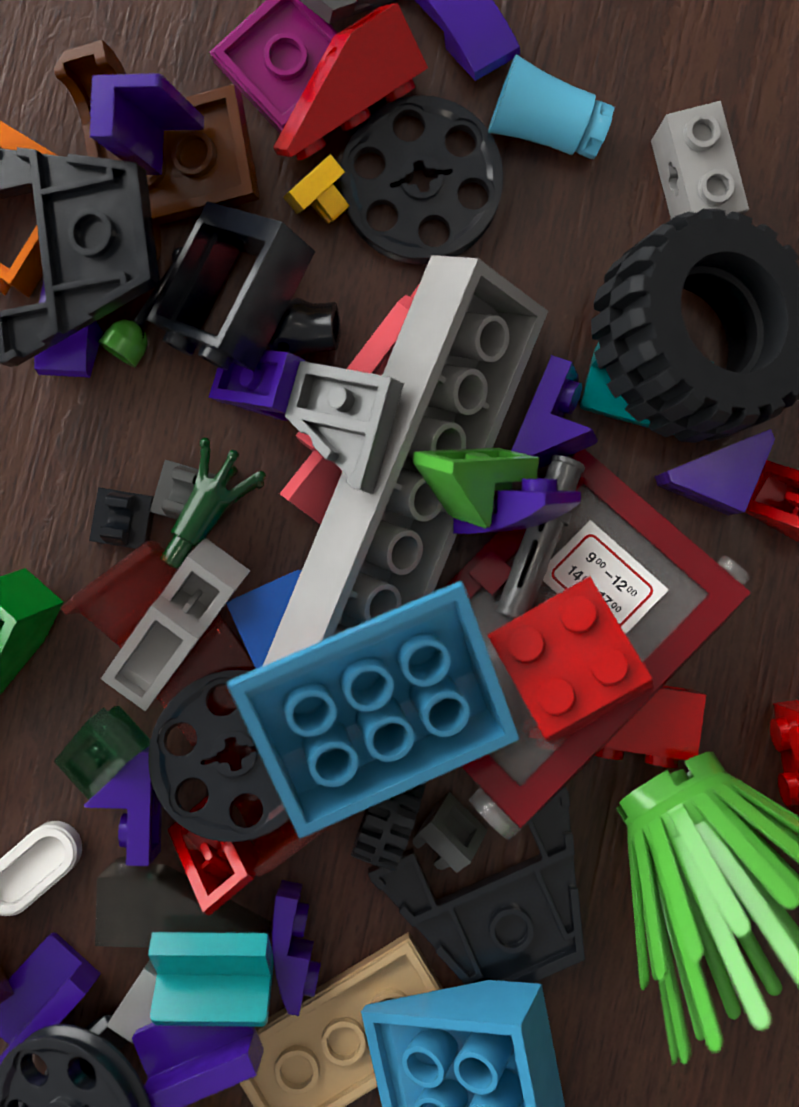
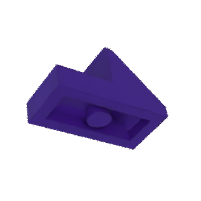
[208,350,305,421]
[511,355,598,469]
[84,747,162,866]

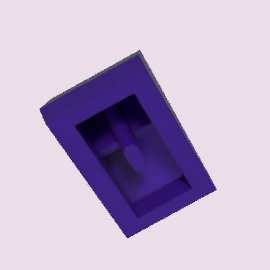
[654,429,775,515]

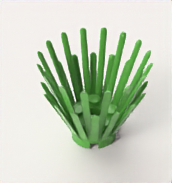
[616,752,799,1066]

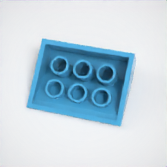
[227,581,520,838]
[361,980,565,1107]

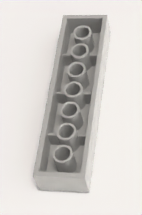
[262,255,548,667]

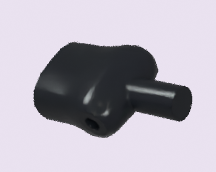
[268,297,341,356]

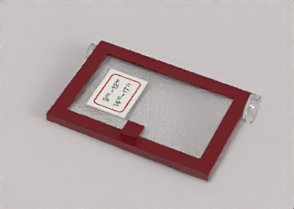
[444,449,751,841]

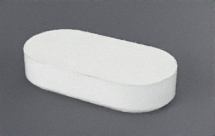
[0,821,82,916]

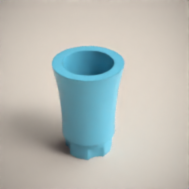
[488,54,615,159]

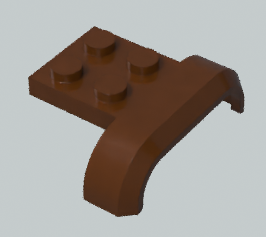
[53,40,260,262]

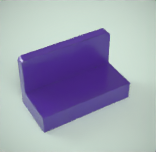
[90,74,204,175]
[0,932,101,1064]
[132,1023,264,1107]

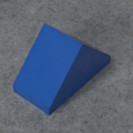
[226,569,302,669]

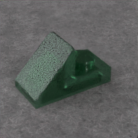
[54,706,150,800]

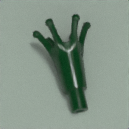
[160,437,266,570]

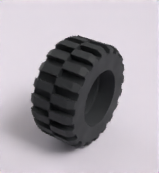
[591,208,799,443]

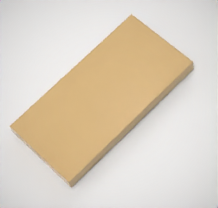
[240,932,443,1107]

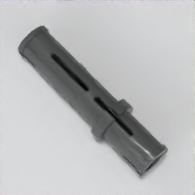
[494,454,585,620]

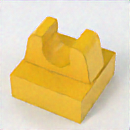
[283,154,349,224]

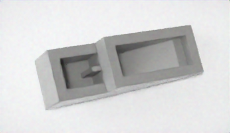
[101,538,250,711]

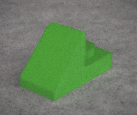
[413,448,539,528]

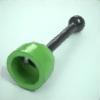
[98,246,183,368]

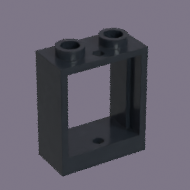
[146,201,316,371]

